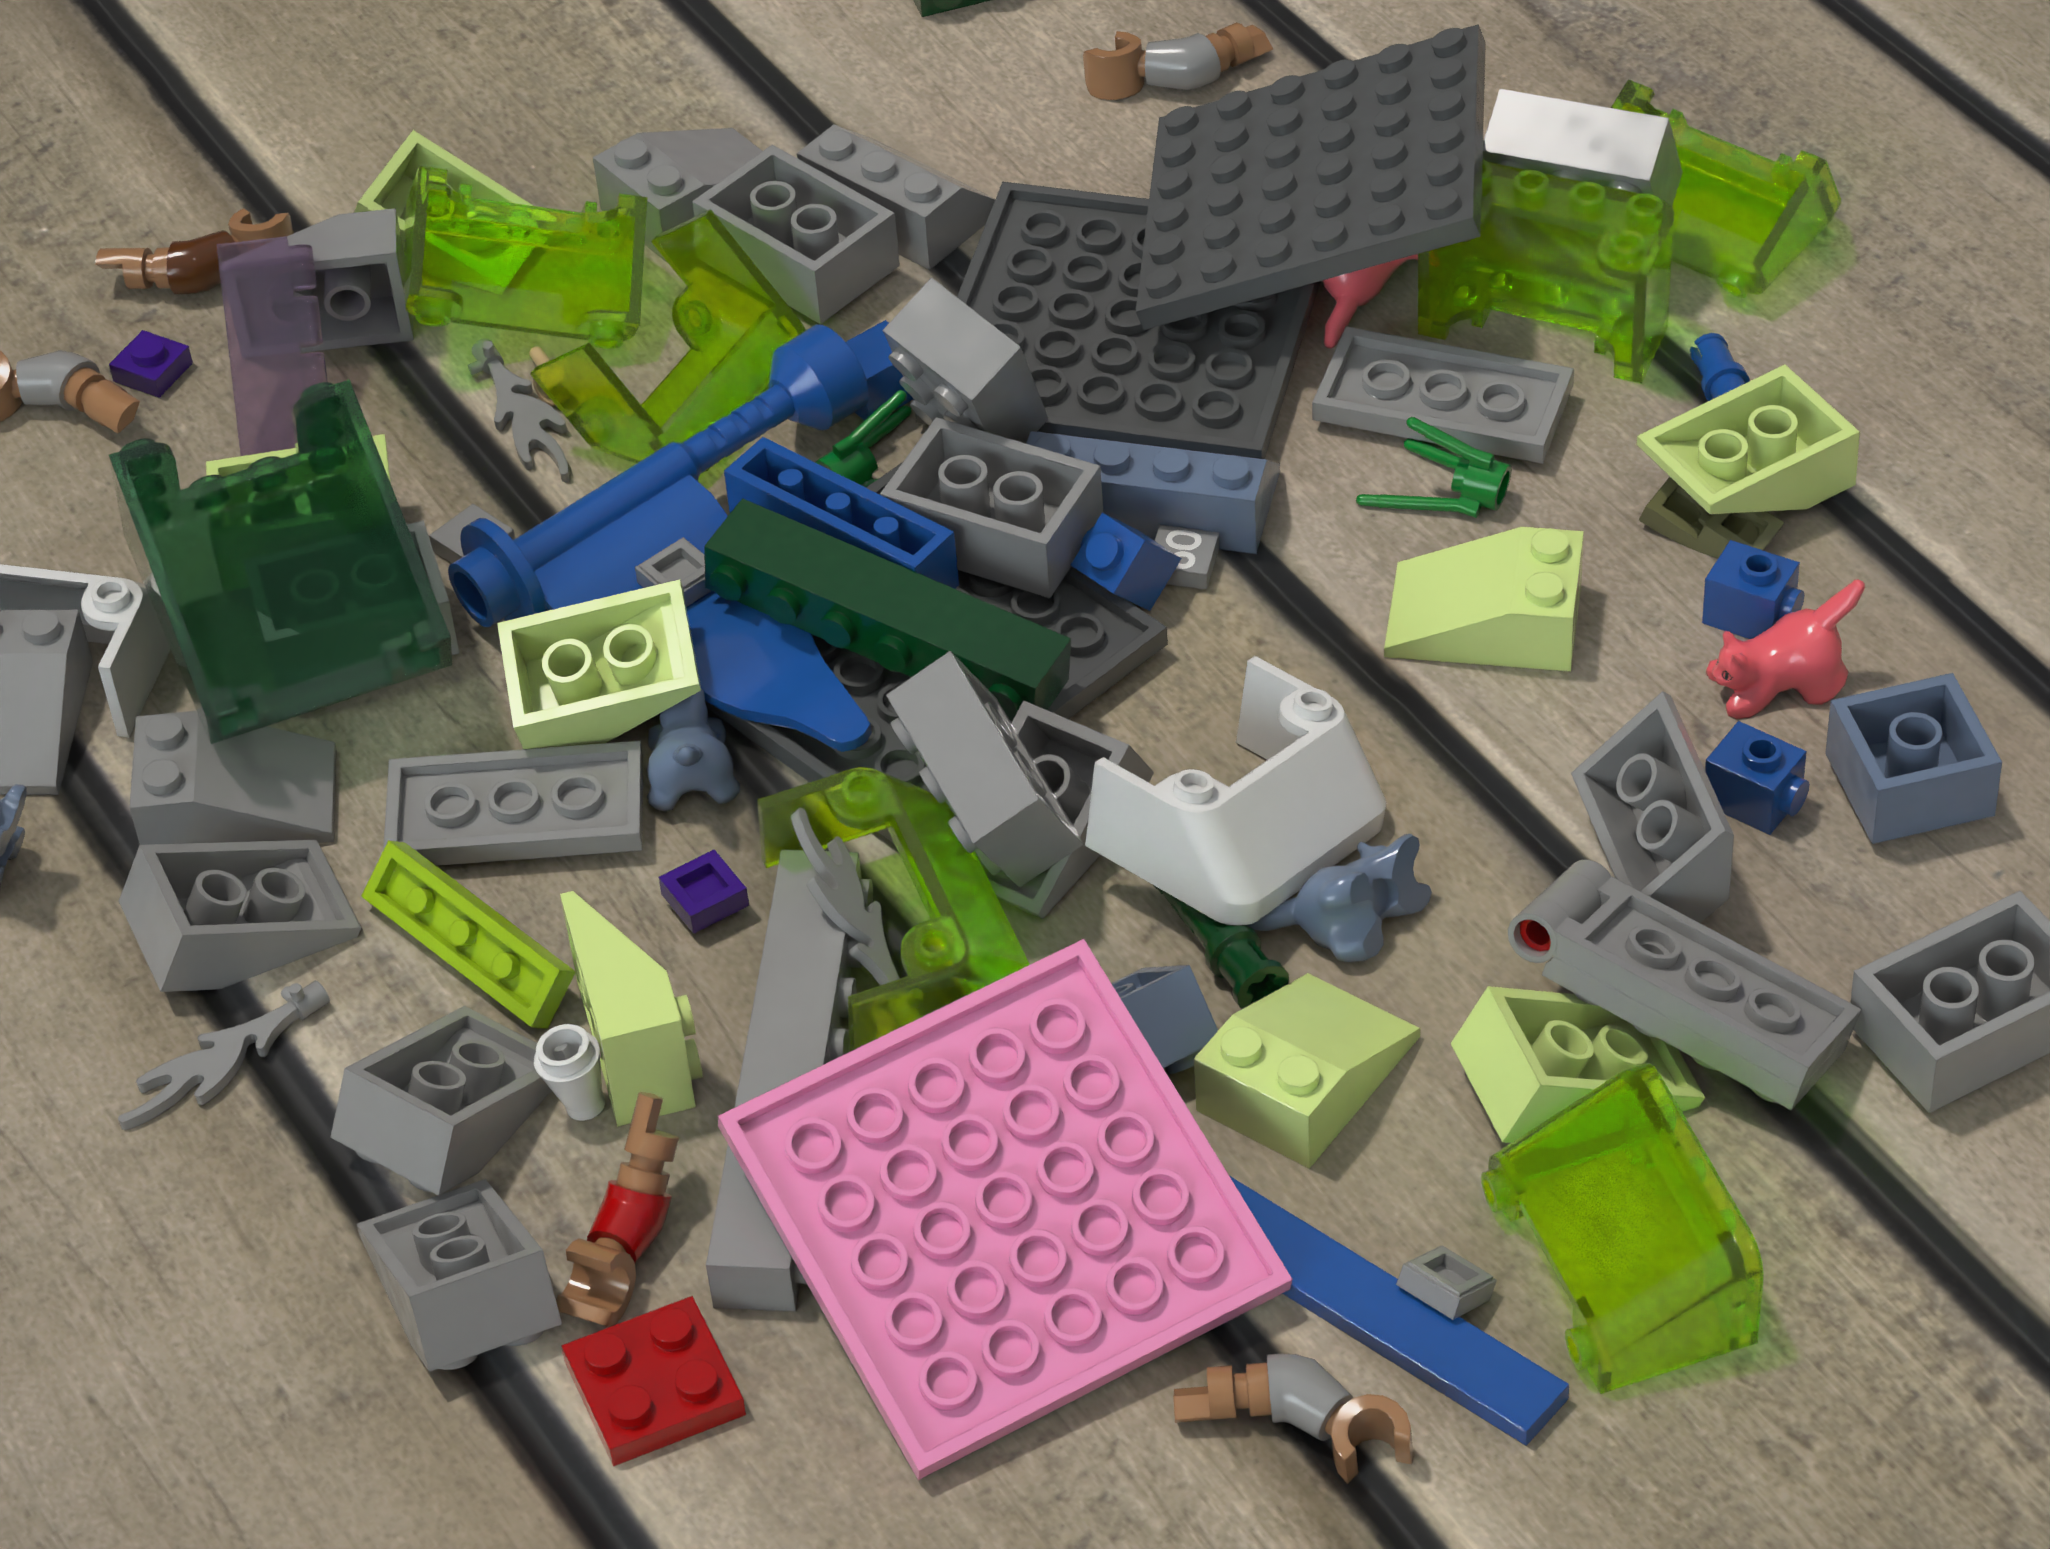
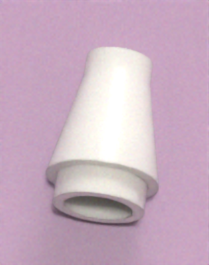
[534,1024,605,1121]

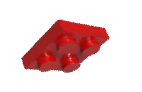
[561,1296,746,1467]

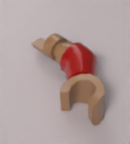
[556,1092,679,1327]

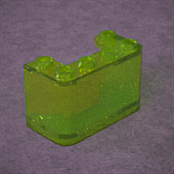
[1418,160,1674,384]

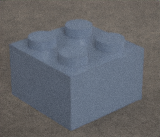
[1825,673,2002,844]

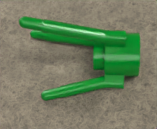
[815,390,912,487]
[1356,417,1512,518]

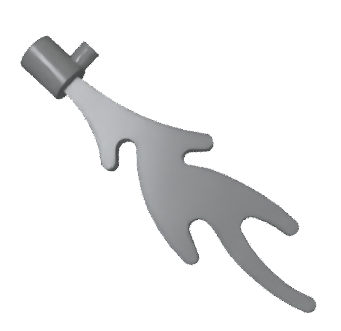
[468,338,570,483]
[791,808,923,1028]
[118,980,330,1130]

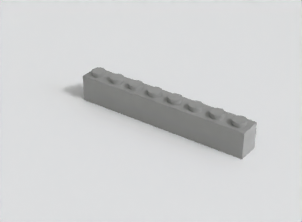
[706,850,873,1311]

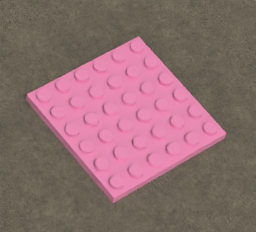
[718,939,1293,1480]

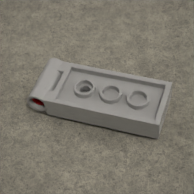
[1508,860,1862,1110]

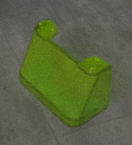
[1573,79,1841,298]
[405,166,648,349]
[1481,1063,1764,1394]

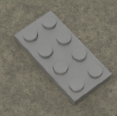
[1312,327,1574,464]
[383,741,643,866]

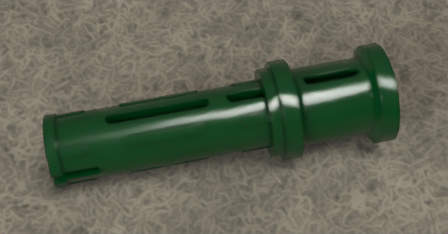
[1154,886,1289,1009]

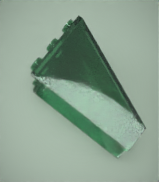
[109,379,452,744]

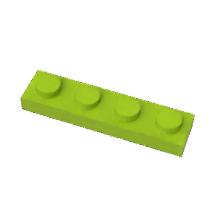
[361,840,576,1029]

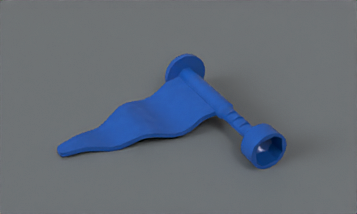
[448,324,872,752]

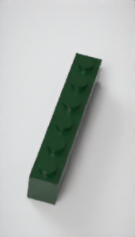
[704,498,1071,721]

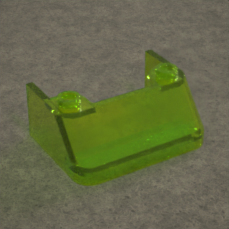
[530,209,806,474]
[757,767,1029,1052]

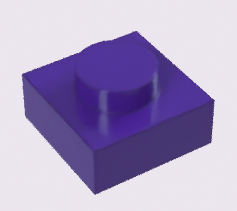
[109,330,193,398]
[658,849,749,934]

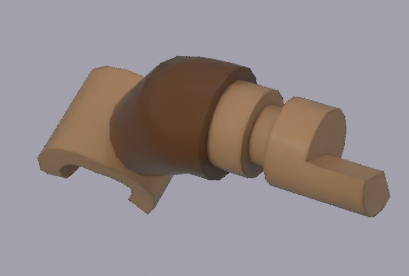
[95,208,294,294]

